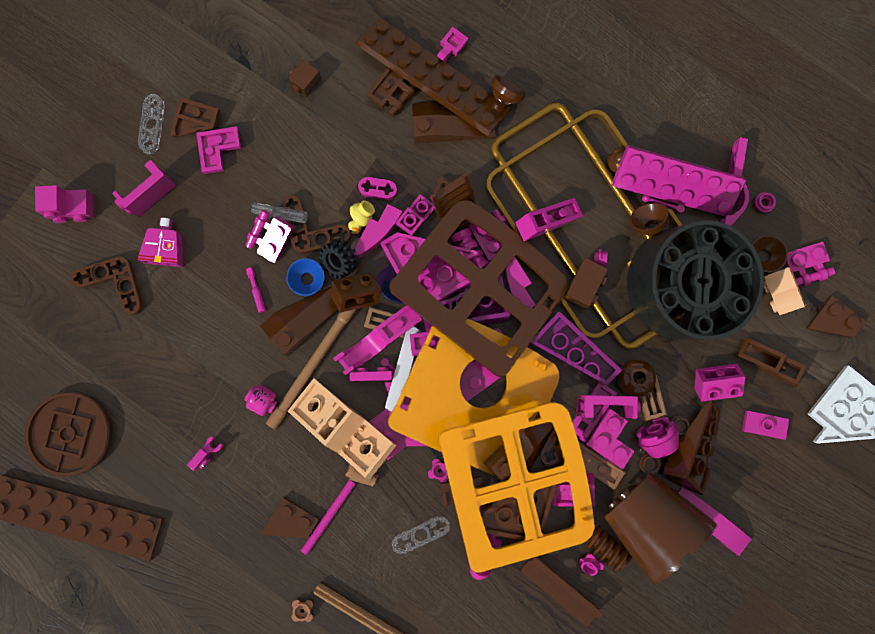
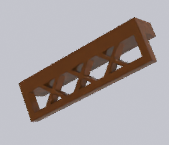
[519,556,603,627]

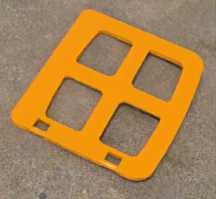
[439,402,595,573]

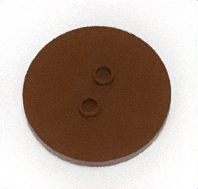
[24,392,112,477]

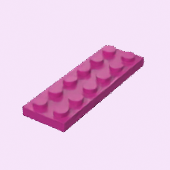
[612,145,746,216]

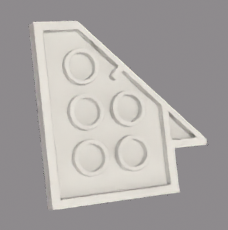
[807,365,875,443]

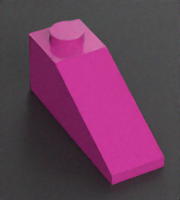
[515,198,583,241]

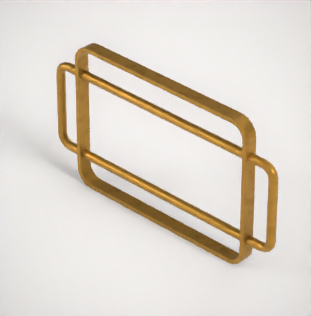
[486,102,688,350]

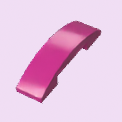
[678,487,751,556]

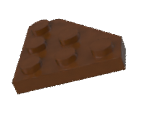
[481,484,557,540]

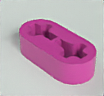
[358,177,397,201]

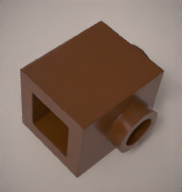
[288,59,322,97]

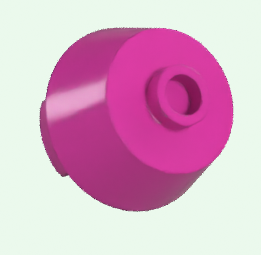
[637,417,679,458]

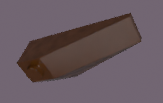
[483,411,554,482]

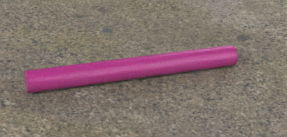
[301,480,356,555]

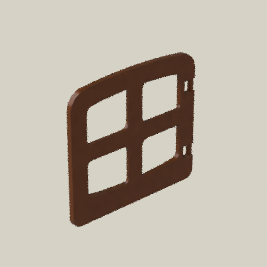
[389,200,568,377]

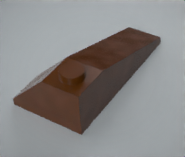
[412,102,495,144]
[260,287,338,356]
[663,401,720,495]

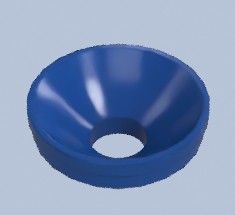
[286,258,325,296]

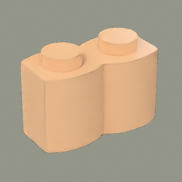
[764,267,806,315]

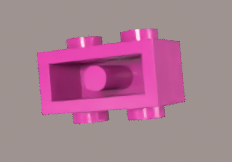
[694,363,745,402]

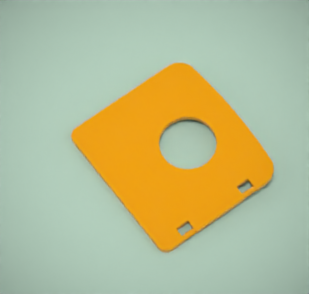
[388,319,560,476]

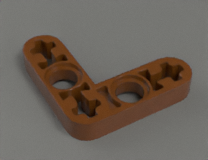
[283,195,351,254]
[70,257,143,315]

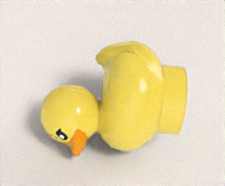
[348,200,375,234]

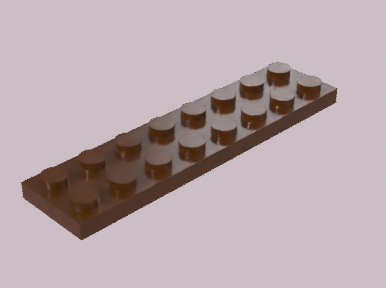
[356,17,511,136]
[0,474,164,561]

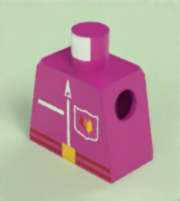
[138,218,183,267]

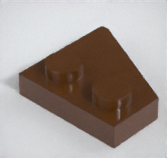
[169,97,221,137]

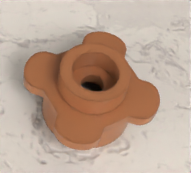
[291,600,313,622]

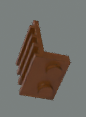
[430,172,485,236]

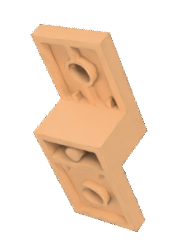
[288,378,396,480]

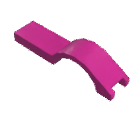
[720,137,749,226]
[333,305,422,376]

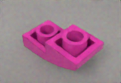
[395,194,435,236]

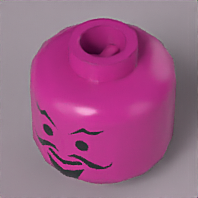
[244,385,278,416]

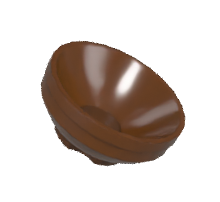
[491,75,526,106]
[630,203,669,236]
[752,235,788,273]
[617,359,656,398]

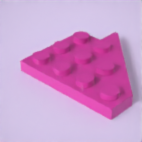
[380,232,479,302]

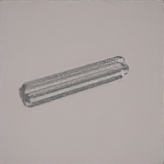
[251,203,308,223]

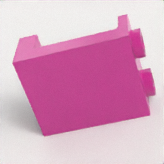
[112,160,176,217]
[577,395,641,419]

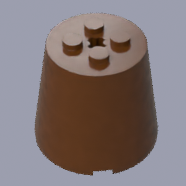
[604,472,717,585]

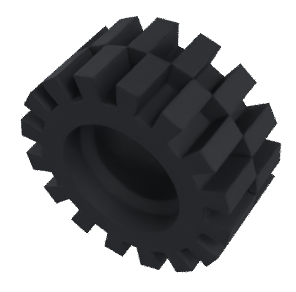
[319,238,359,279]

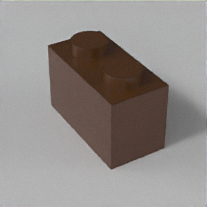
[564,258,608,309]

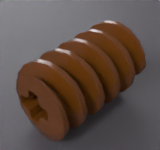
[586,525,632,573]

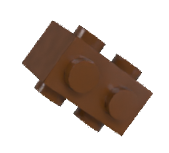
[331,272,381,313]

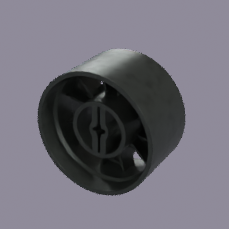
[627,221,764,340]

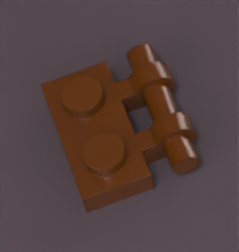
[366,67,417,117]

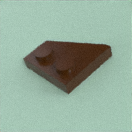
[806,296,866,338]
[261,497,320,538]

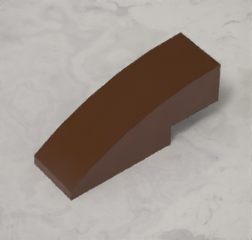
[737,337,807,388]

